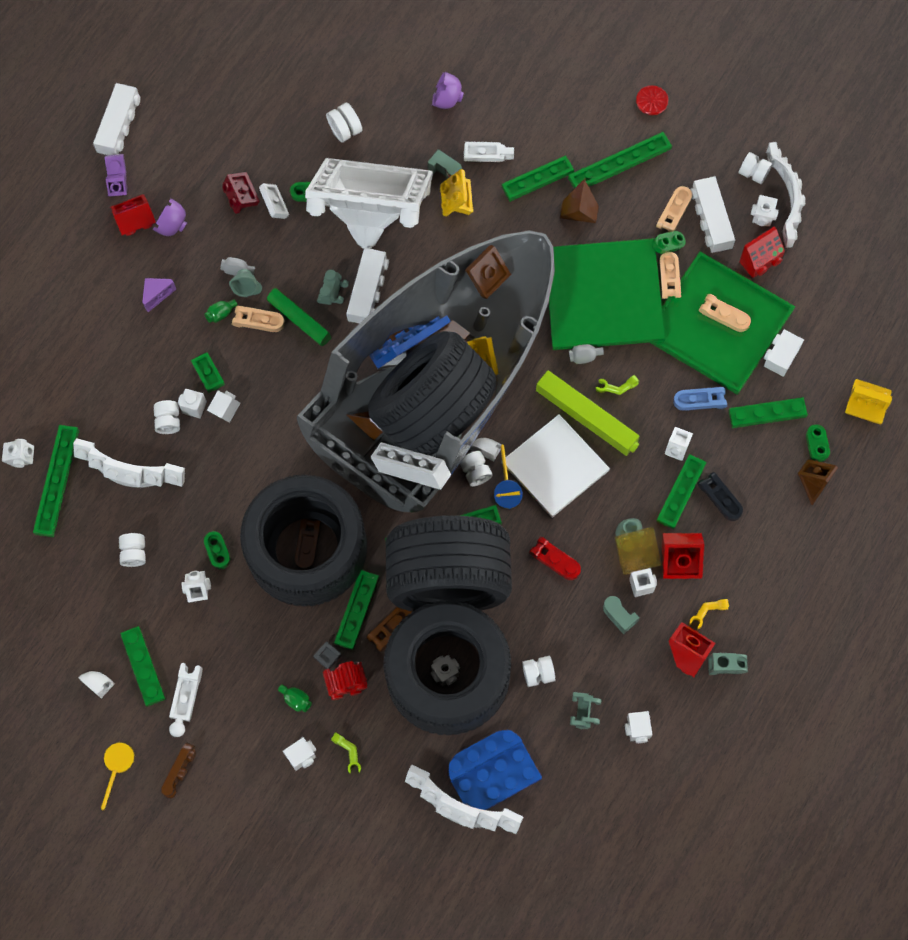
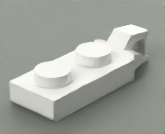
[464,142,514,162]

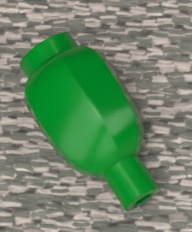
[204,299,237,323]
[278,684,312,712]

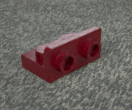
[222,172,260,214]

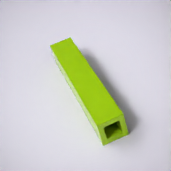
[536,370,640,456]

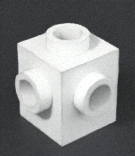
[751,195,778,227]
[2,439,34,468]
[182,571,211,603]
[430,655,460,687]

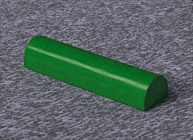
[267,288,332,346]

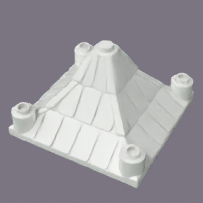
[305,158,433,249]

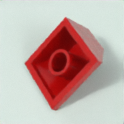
[669,622,715,677]

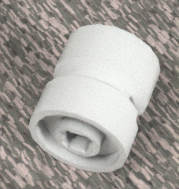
[739,152,772,185]
[154,400,180,434]
[460,451,493,487]
[119,533,146,567]
[522,656,555,687]

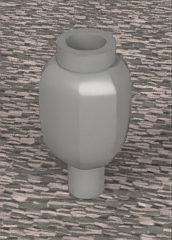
[221,257,255,276]
[569,345,604,364]

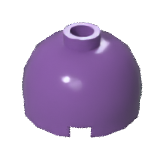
[432,72,464,109]
[153,199,187,236]

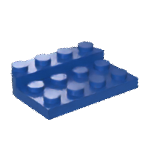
[369,316,451,369]
[449,730,542,810]

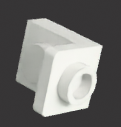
[665,427,693,461]

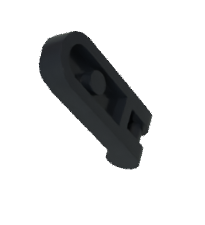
[697,472,743,521]

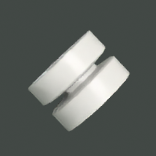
[326,103,362,143]

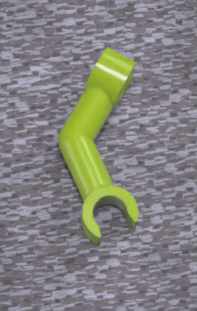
[596,375,639,395]
[331,733,361,774]

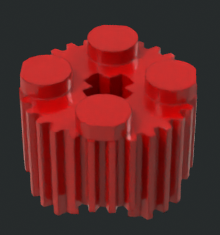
[323,661,368,700]

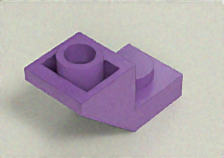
[105,154,127,196]

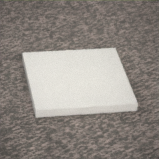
[506,414,610,518]

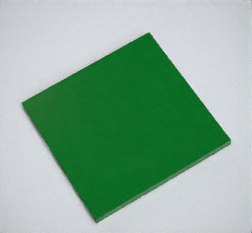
[549,238,665,350]
[650,251,796,395]

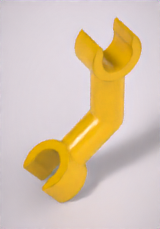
[689,599,729,630]

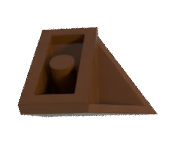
[560,179,599,223]
[347,411,383,440]
[798,459,838,505]

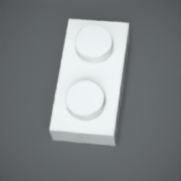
[259,183,289,219]

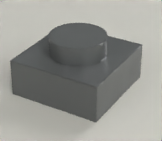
[313,641,342,669]

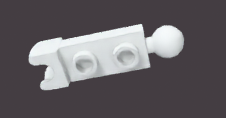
[169,663,202,737]

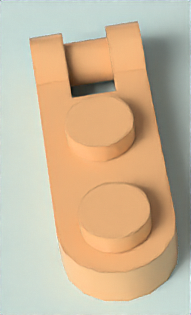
[656,186,692,232]
[660,252,681,299]
[699,294,751,332]
[232,306,284,332]

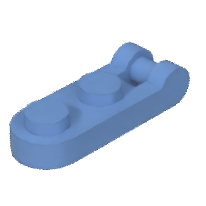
[673,387,727,410]

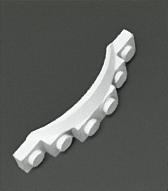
[766,142,805,248]
[73,438,185,487]
[405,765,523,834]

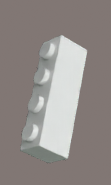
[93,83,140,155]
[691,177,735,253]
[346,248,389,324]
[371,442,451,490]

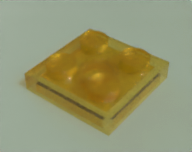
[615,527,661,575]

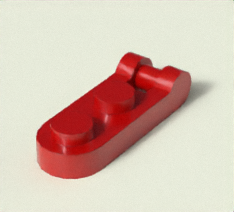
[529,536,581,580]

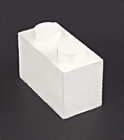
[764,329,804,377]

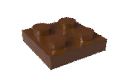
[465,245,511,299]

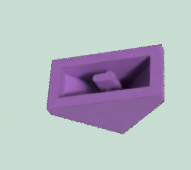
[143,278,176,312]

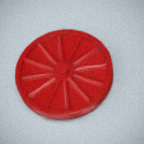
[636,86,668,115]

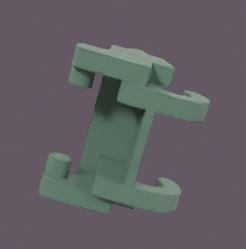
[317,270,349,305]
[570,692,602,729]

